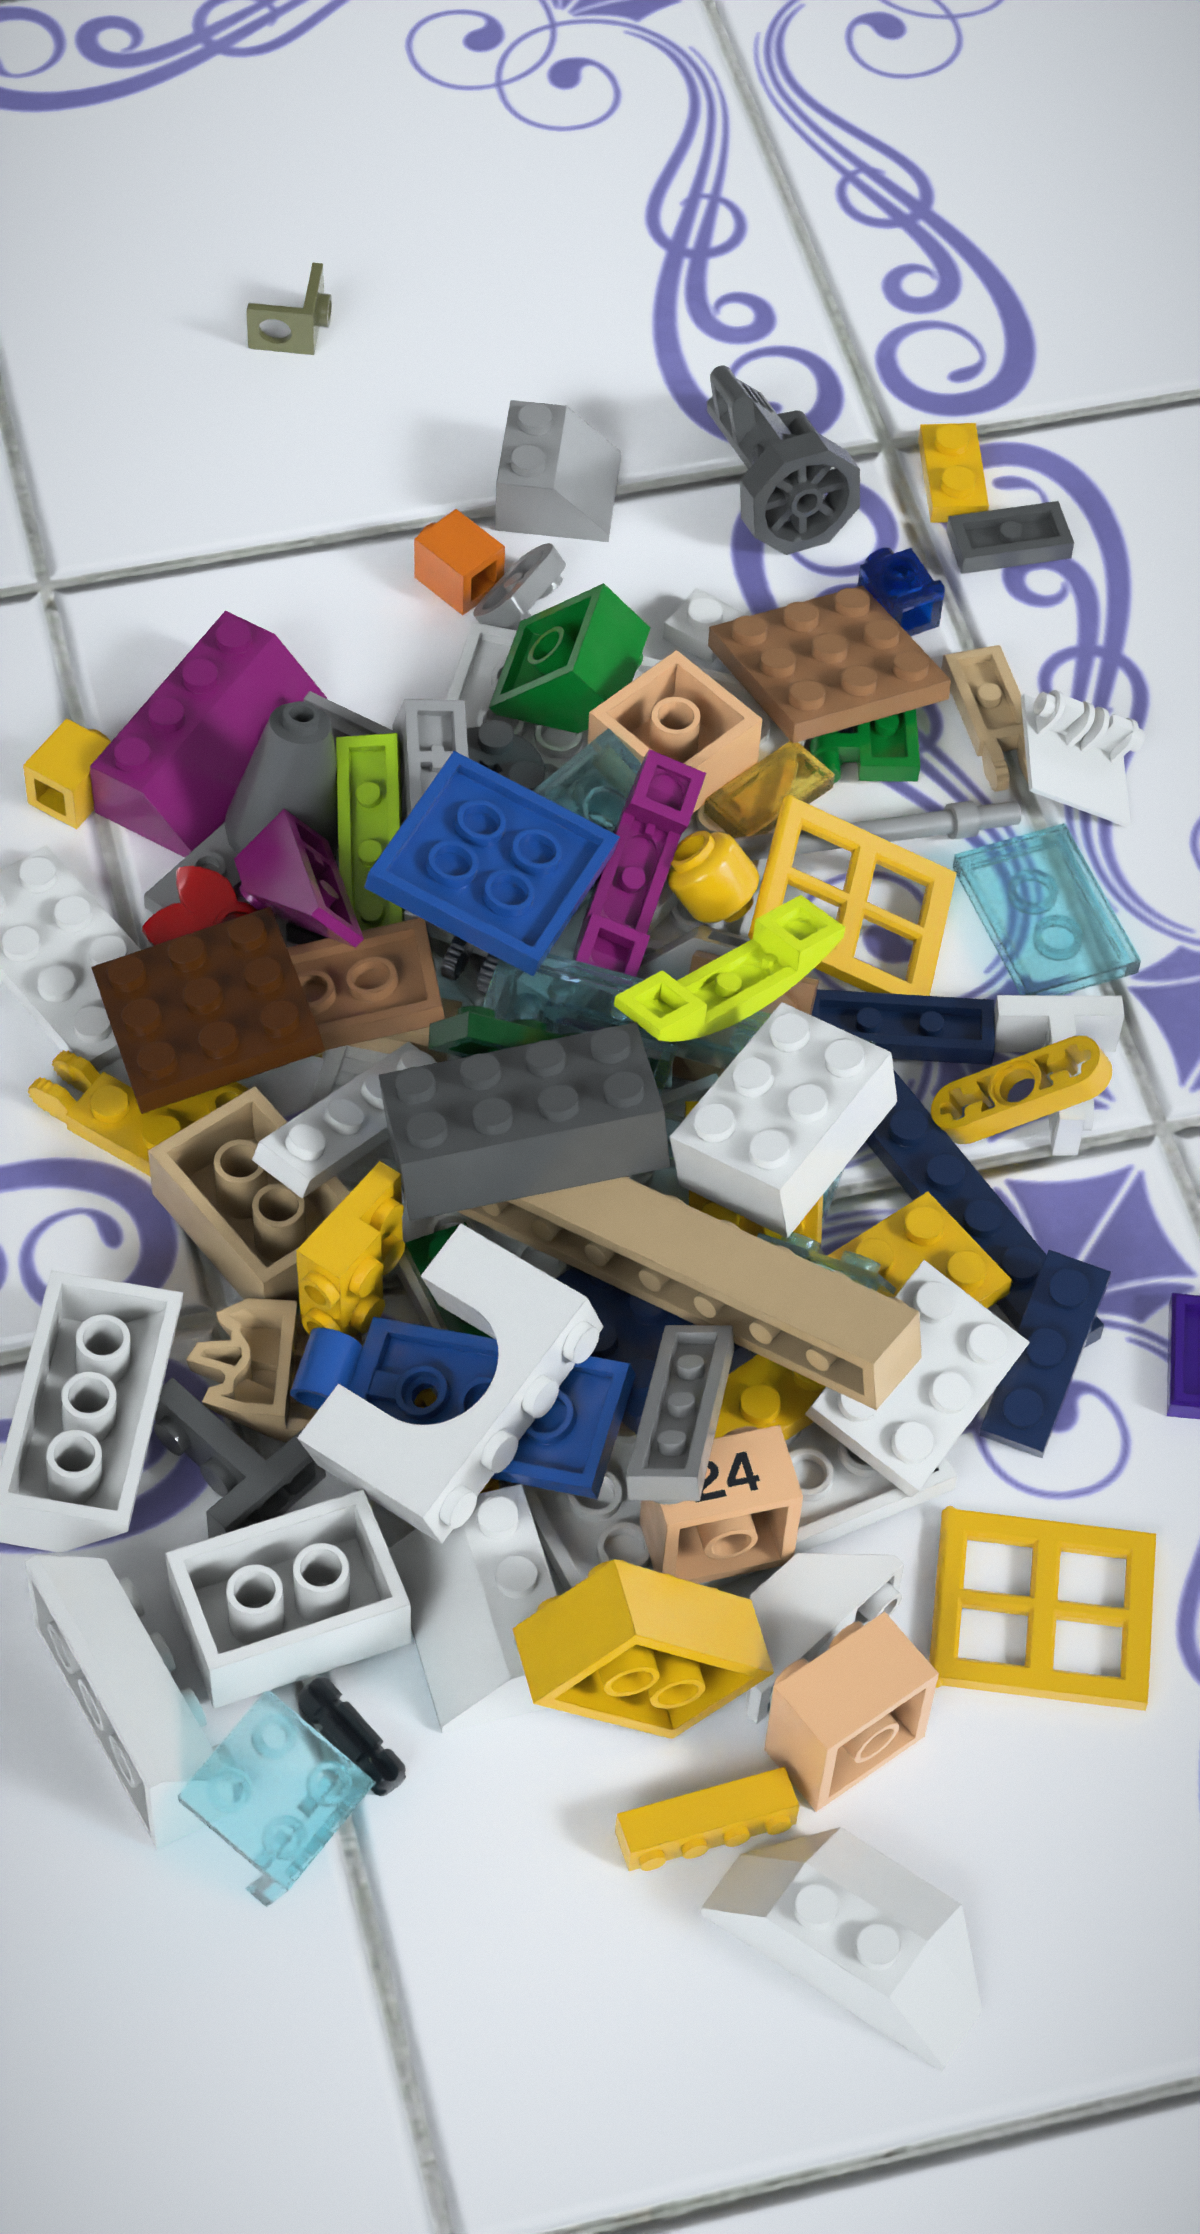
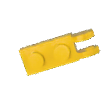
[27,1050,194,1177]

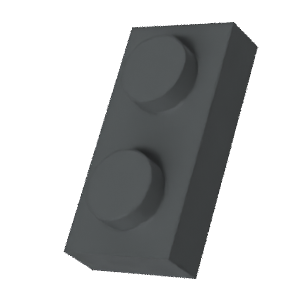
[946,501,1074,574]

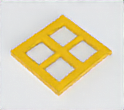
[748,794,957,996]
[929,1506,1156,1711]

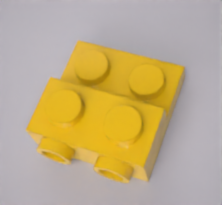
[296,1161,405,1338]

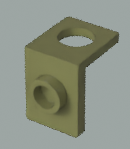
[246,262,332,355]

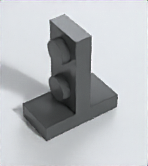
[154,1377,326,1539]

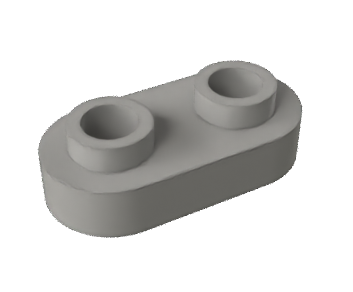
[473,543,566,631]

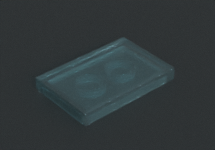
[952,823,1141,995]

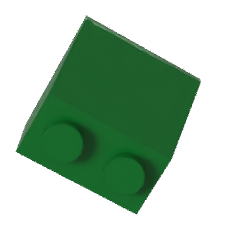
[488,583,651,734]

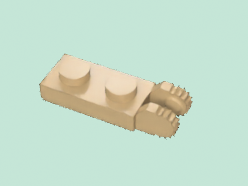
[941,645,1028,792]

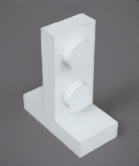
[994,995,1124,1156]

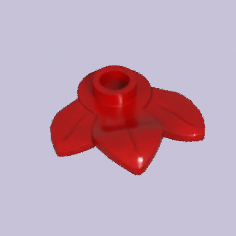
[142,866,258,946]

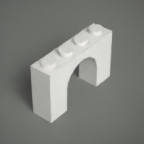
[297,1223,604,1544]

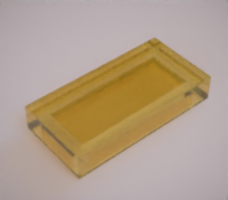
[704,741,835,838]

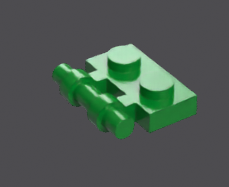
[810,709,920,784]

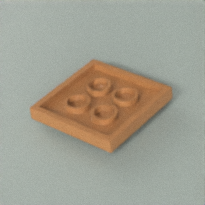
[708,585,951,743]

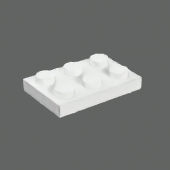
[805,1260,1030,1498]

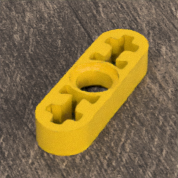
[931,1036,1113,1144]

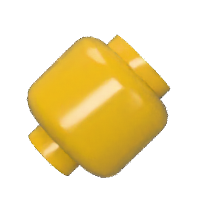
[667,830,760,923]

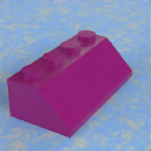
[90,610,327,858]

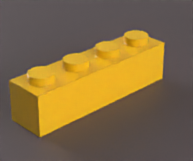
[615,1766,799,1872]

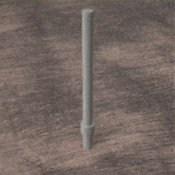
[734,801,1022,860]

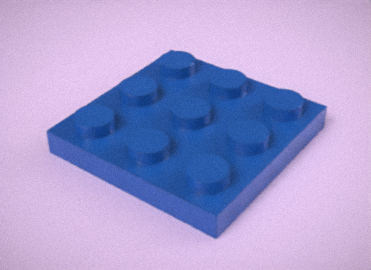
[364,751,620,977]

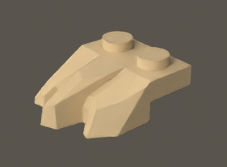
[186,1298,365,1443]

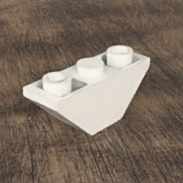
[746,1553,905,1724]

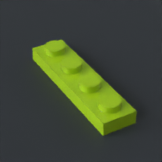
[336,733,405,931]

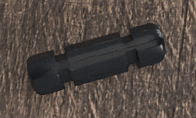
[298,1676,406,1797]

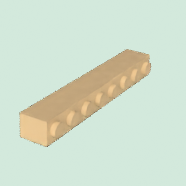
[457,1176,922,1410]

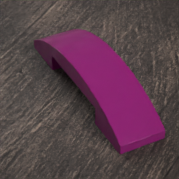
[570,749,706,992]

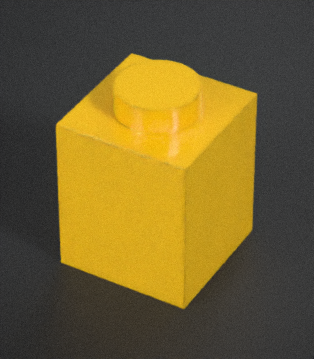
[23,718,111,829]

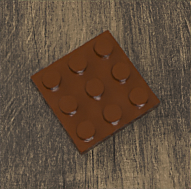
[91,906,325,1114]

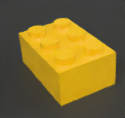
[512,1559,774,1739]

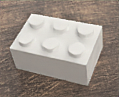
[670,1002,897,1238]
[166,1489,411,1709]

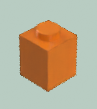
[414,509,505,615]

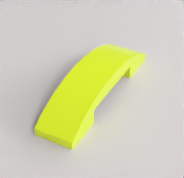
[614,895,845,1042]

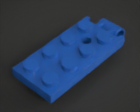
[290,1317,636,1499]

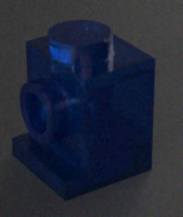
[857,547,945,636]

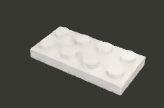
[0,845,141,1071]

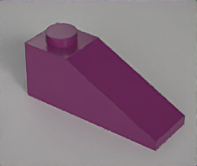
[234,809,364,948]

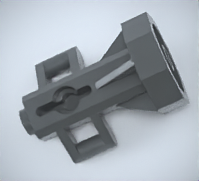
[707,365,860,555]

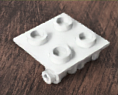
[1021,690,1145,827]

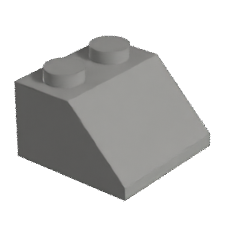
[495,400,621,542]

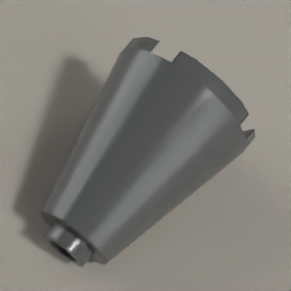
[225,701,339,858]

